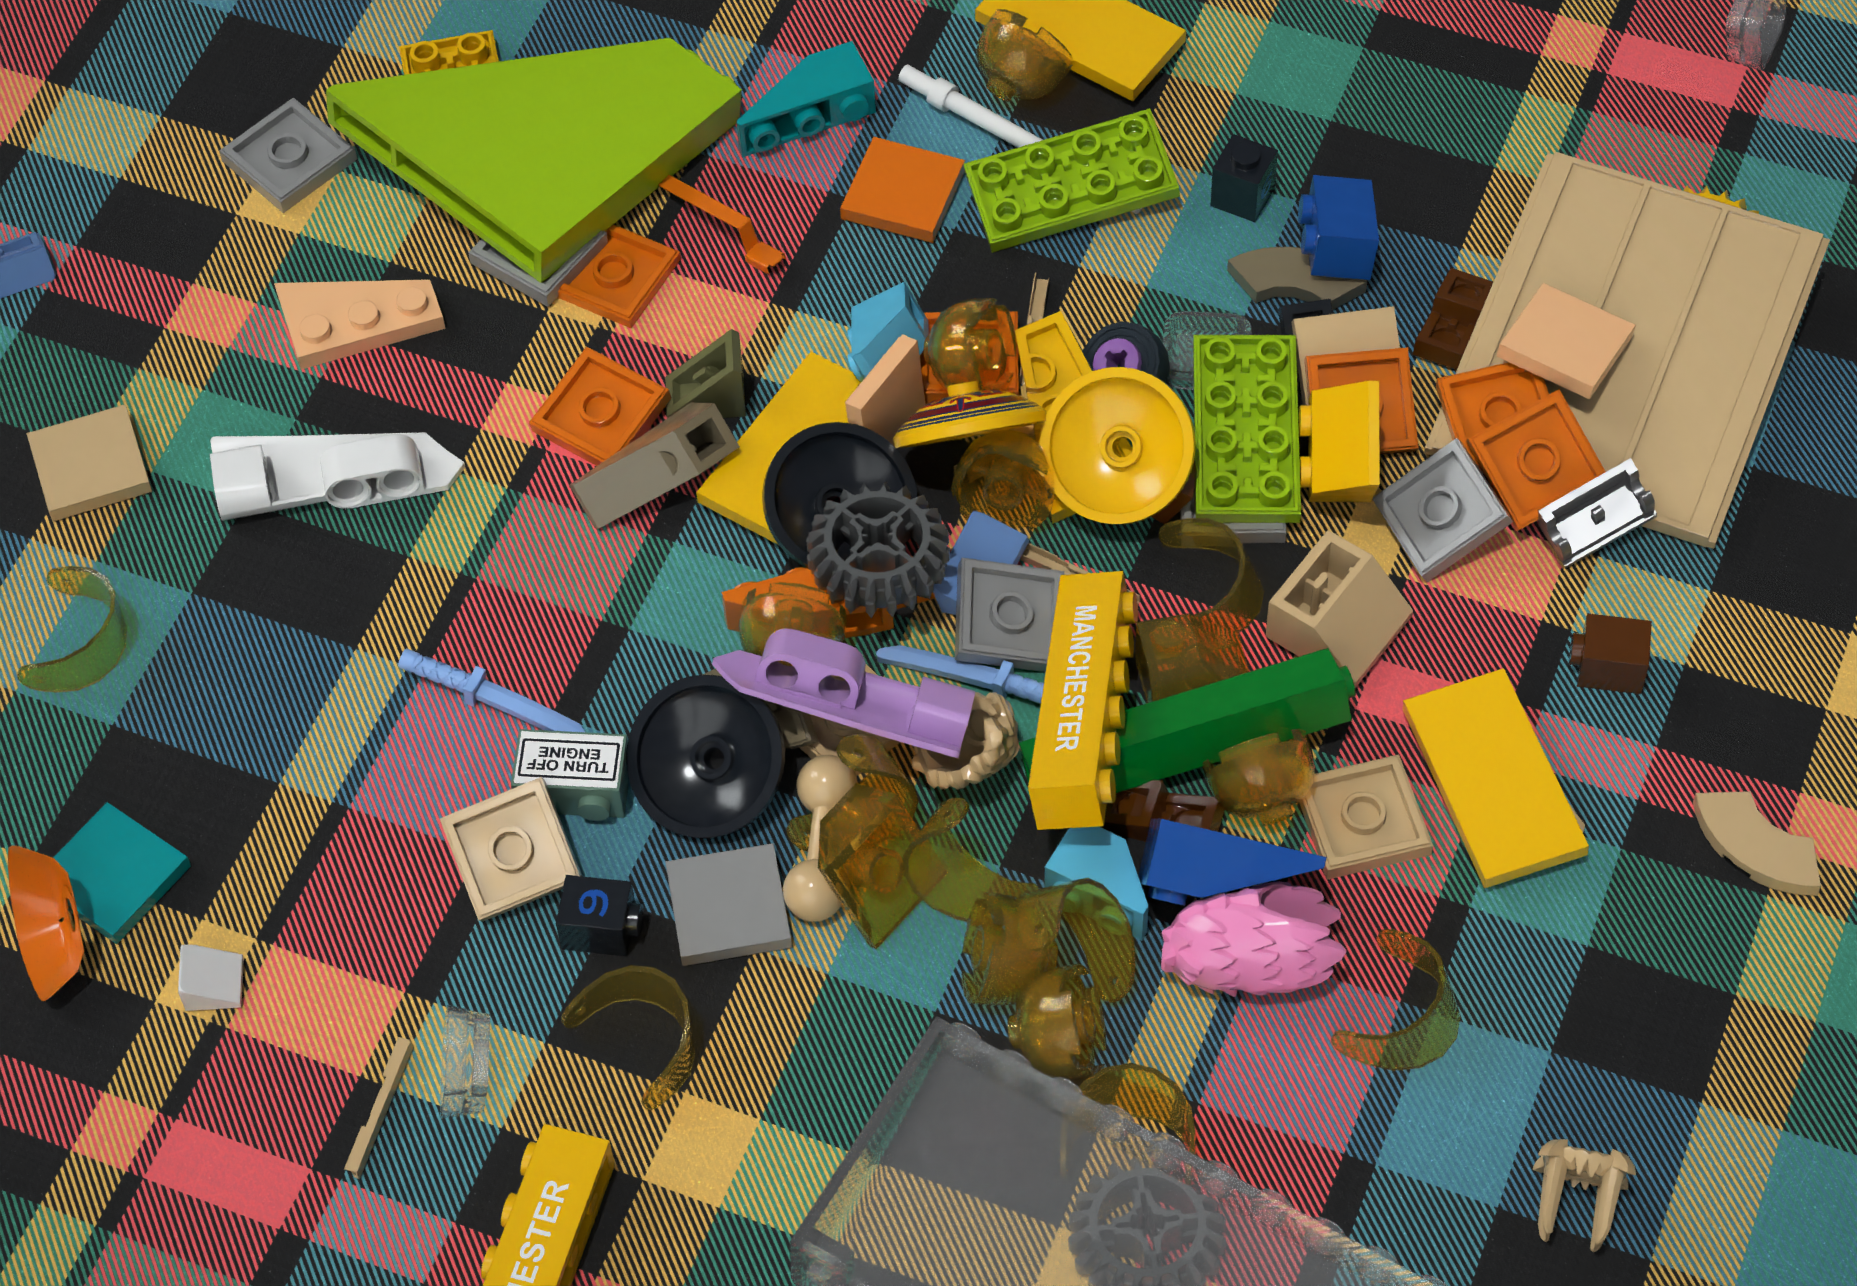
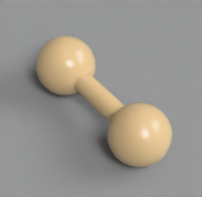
[783,755,858,922]

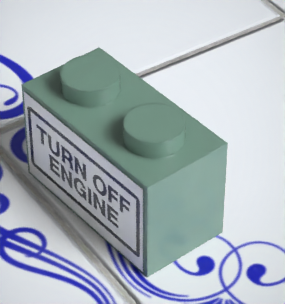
[511,729,629,821]

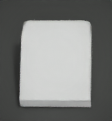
[178,945,244,1011]

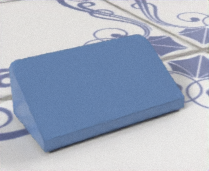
[0,232,55,298]
[933,511,1029,615]

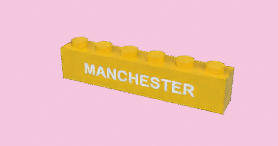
[1028,571,1138,830]
[481,1124,615,1286]

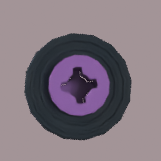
[1082,321,1170,383]

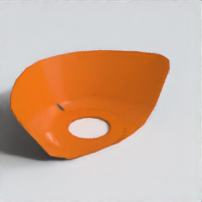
[8,845,84,1001]

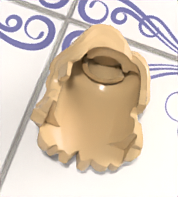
[912,692,1020,790]

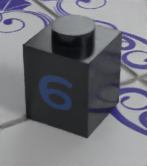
[1210,134,1278,222]
[556,875,643,957]

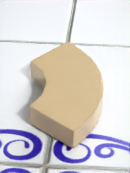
[1693,791,1821,896]

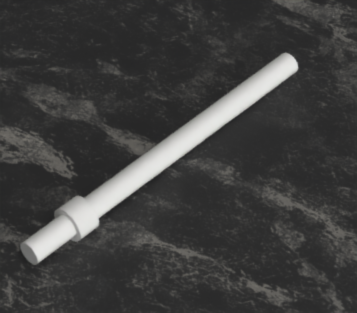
[898,64,1142,214]

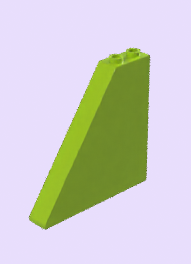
[326,38,742,283]

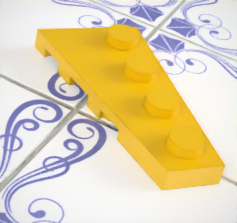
[1015,311,1132,524]

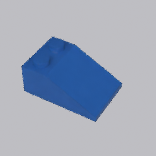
[1138,819,1327,906]

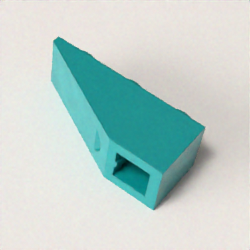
[736,41,876,157]

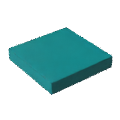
[53,802,191,944]

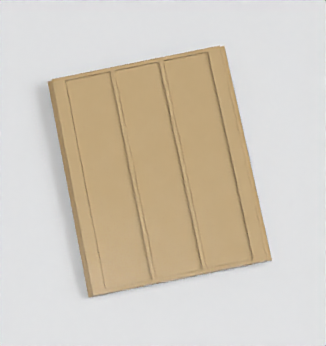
[1424,151,1830,549]

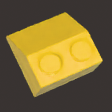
[1299,381,1380,502]

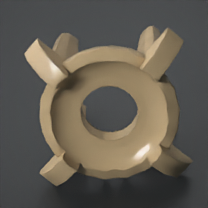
[1533,1139,1636,1252]

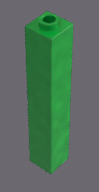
[1019,648,1356,793]

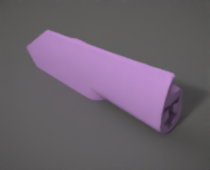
[712,628,975,758]

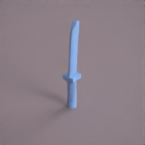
[876,645,1044,704]
[398,648,585,732]

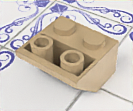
[1265,530,1413,688]

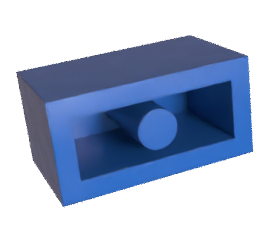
[1298,175,1379,280]

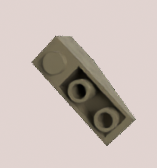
[569,402,740,529]

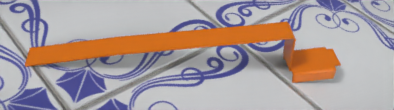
[658,175,786,275]

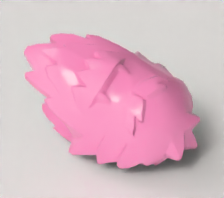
[1161,881,1346,997]

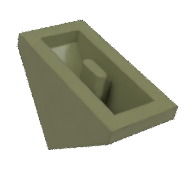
[665,329,746,418]

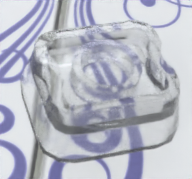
[1726,0,1786,71]
[1163,311,1252,390]
[440,1005,490,1118]

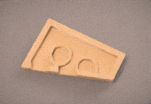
[274,280,446,370]

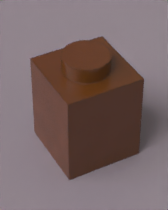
[1569,613,1652,694]

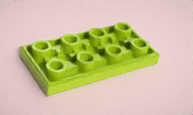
[963,108,1180,253]
[1193,335,1301,523]

